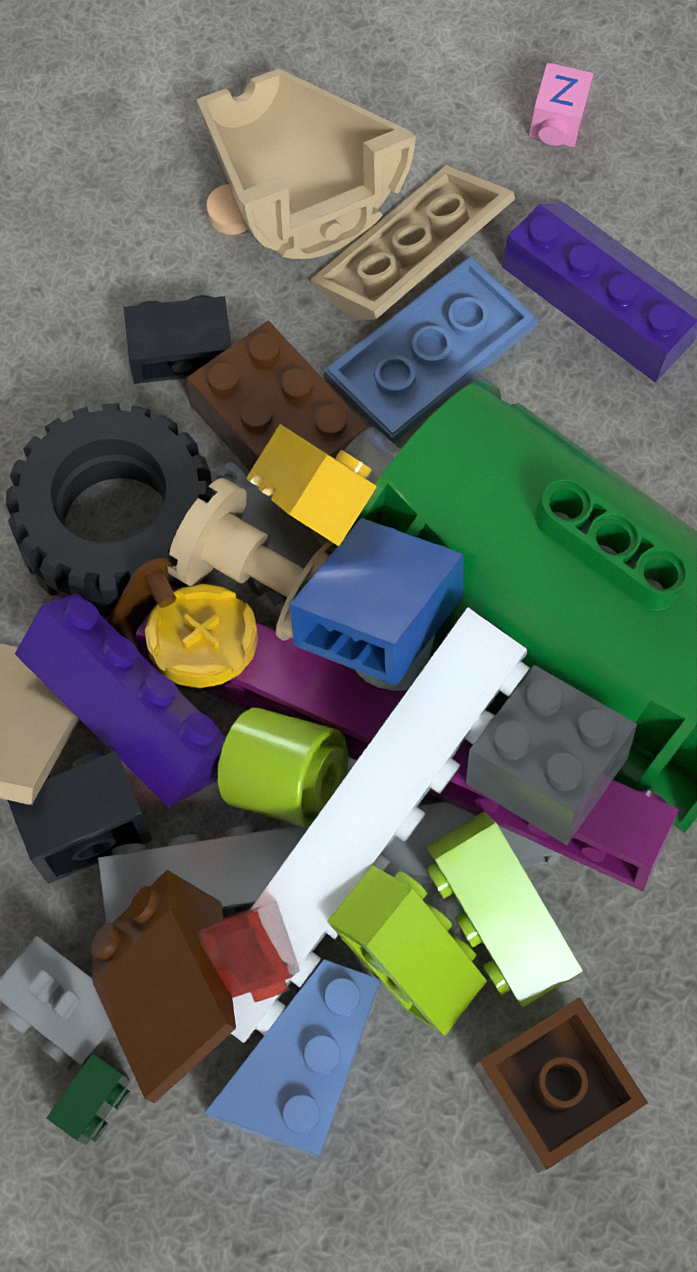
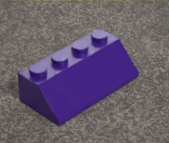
[502,202,697,383]
[15,593,226,808]

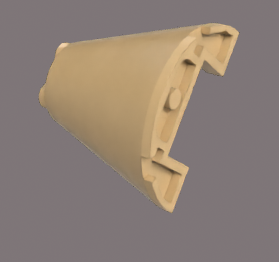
[196,69,416,259]

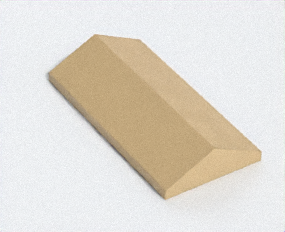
[310,165,515,321]

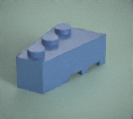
[205,959,380,1159]

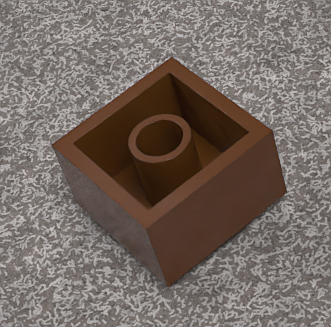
[473,997,648,1173]

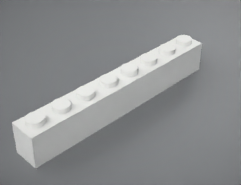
[226,608,530,1043]

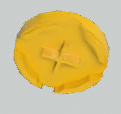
[145,584,258,688]

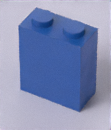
[290,518,463,686]

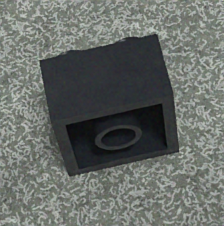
[7,751,153,884]

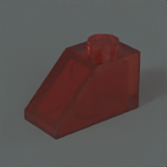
[197,901,300,1002]

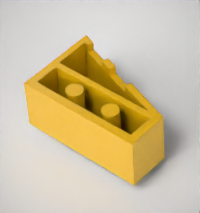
[246,424,377,546]

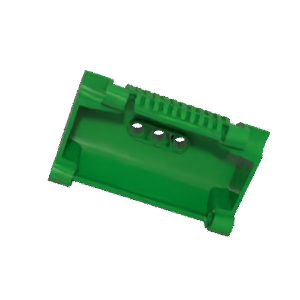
[343,380,697,833]

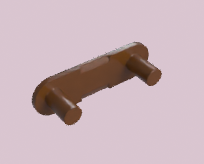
[107,558,176,653]

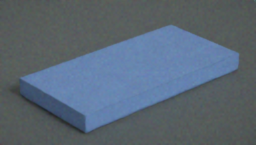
[324,255,538,444]

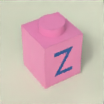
[529,62,594,147]

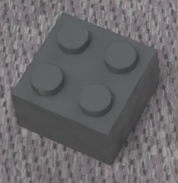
[466,665,637,845]

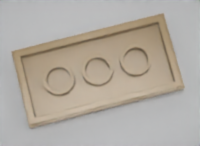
[0,643,80,805]

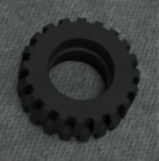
[6,403,214,617]

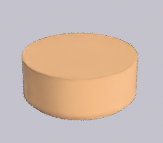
[207,184,248,235]

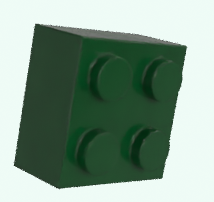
[46,1053,131,1145]

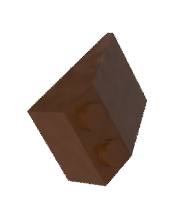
[91,870,236,1103]

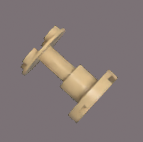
[167,478,338,641]

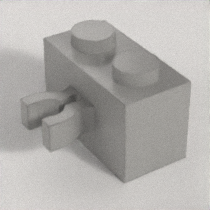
[0,935,116,1071]

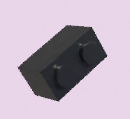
[124,295,231,384]

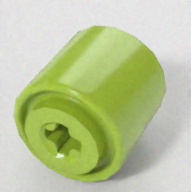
[218,707,348,828]

